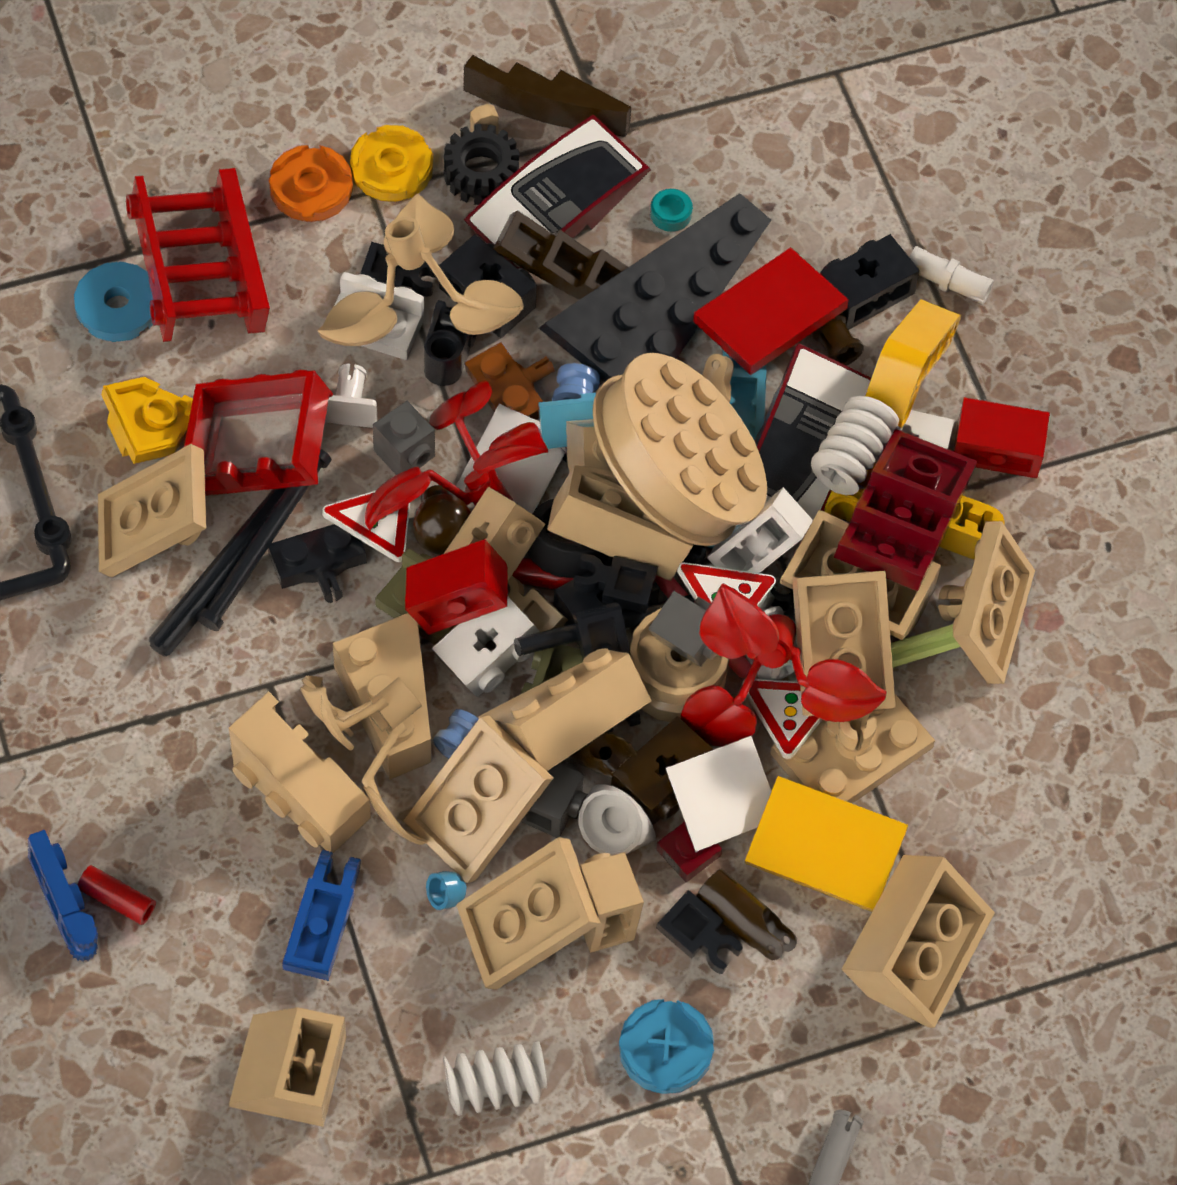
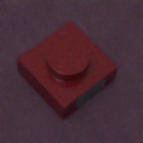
[656,821,722,883]

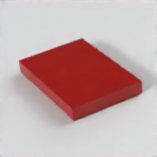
[693,247,848,375]

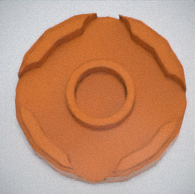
[269,145,353,222]

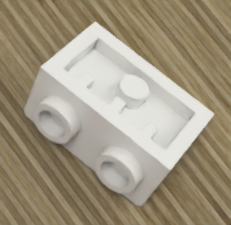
[334,272,424,360]

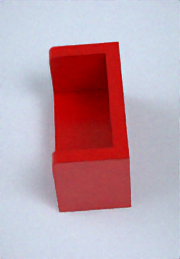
[953,397,1050,479]
[405,539,508,635]

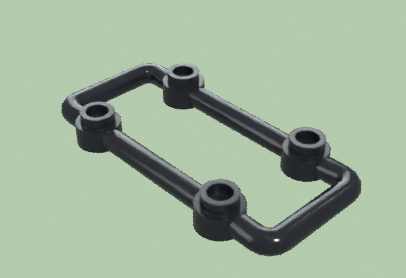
[0,384,72,600]

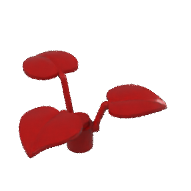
[365,380,549,531]
[680,583,887,747]

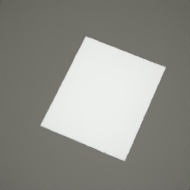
[456,404,565,514]
[666,736,771,851]

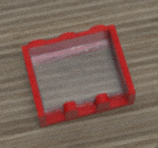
[184,370,333,496]

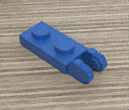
[28,829,98,962]
[282,850,361,981]

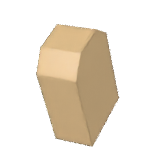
[470,104,499,135]

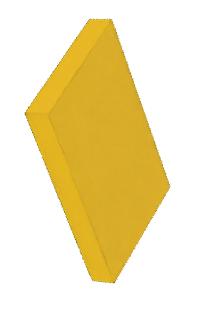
[745,776,908,912]

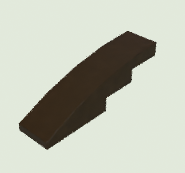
[463,55,631,137]
[493,210,628,300]

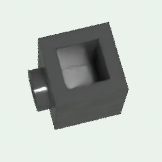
[373,401,435,475]
[648,591,717,667]
[521,760,588,838]

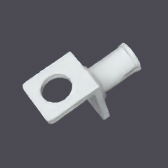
[325,364,377,428]

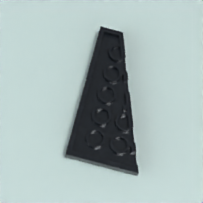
[538,193,771,382]

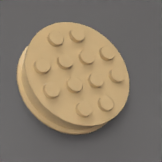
[593,353,767,546]

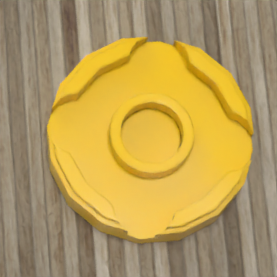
[350,125,433,202]

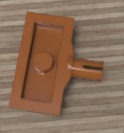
[464,342,555,420]

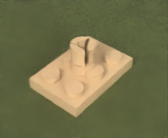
[98,444,206,577]
[938,521,1035,684]
[792,571,896,716]
[770,694,935,804]
[403,715,553,883]
[456,837,601,990]

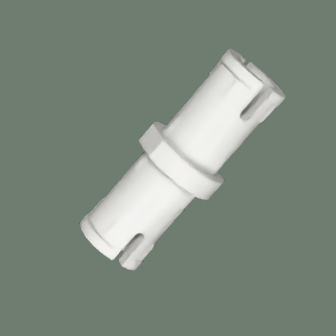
[910,246,994,305]

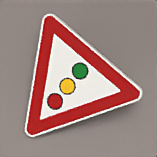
[322,491,410,562]
[677,562,776,607]
[742,679,823,759]

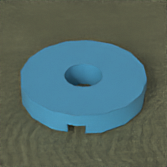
[74,261,153,342]

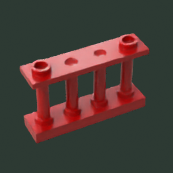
[126,168,270,342]

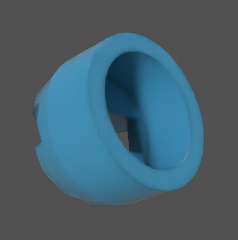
[426,871,467,910]

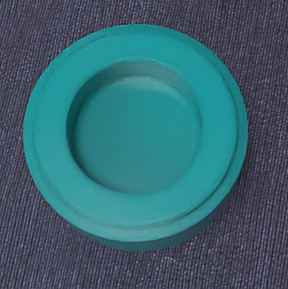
[650,188,693,232]

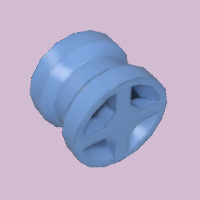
[552,363,600,401]
[433,709,478,759]

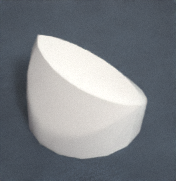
[578,784,656,856]

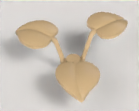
[318,194,524,346]
[300,675,428,845]

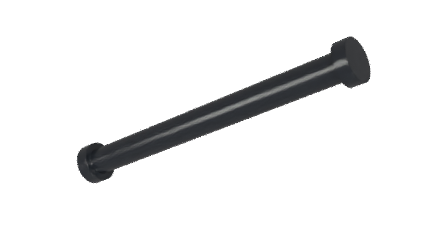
[196,449,332,631]

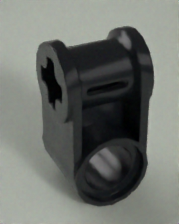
[424,300,477,386]

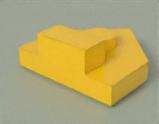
[101,377,193,464]

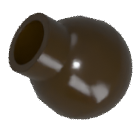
[413,485,471,555]

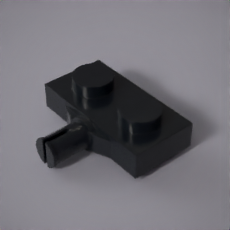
[268,524,367,603]

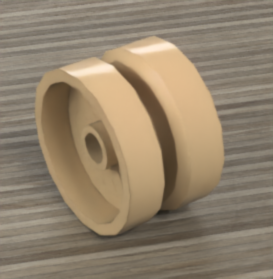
[630,608,729,722]

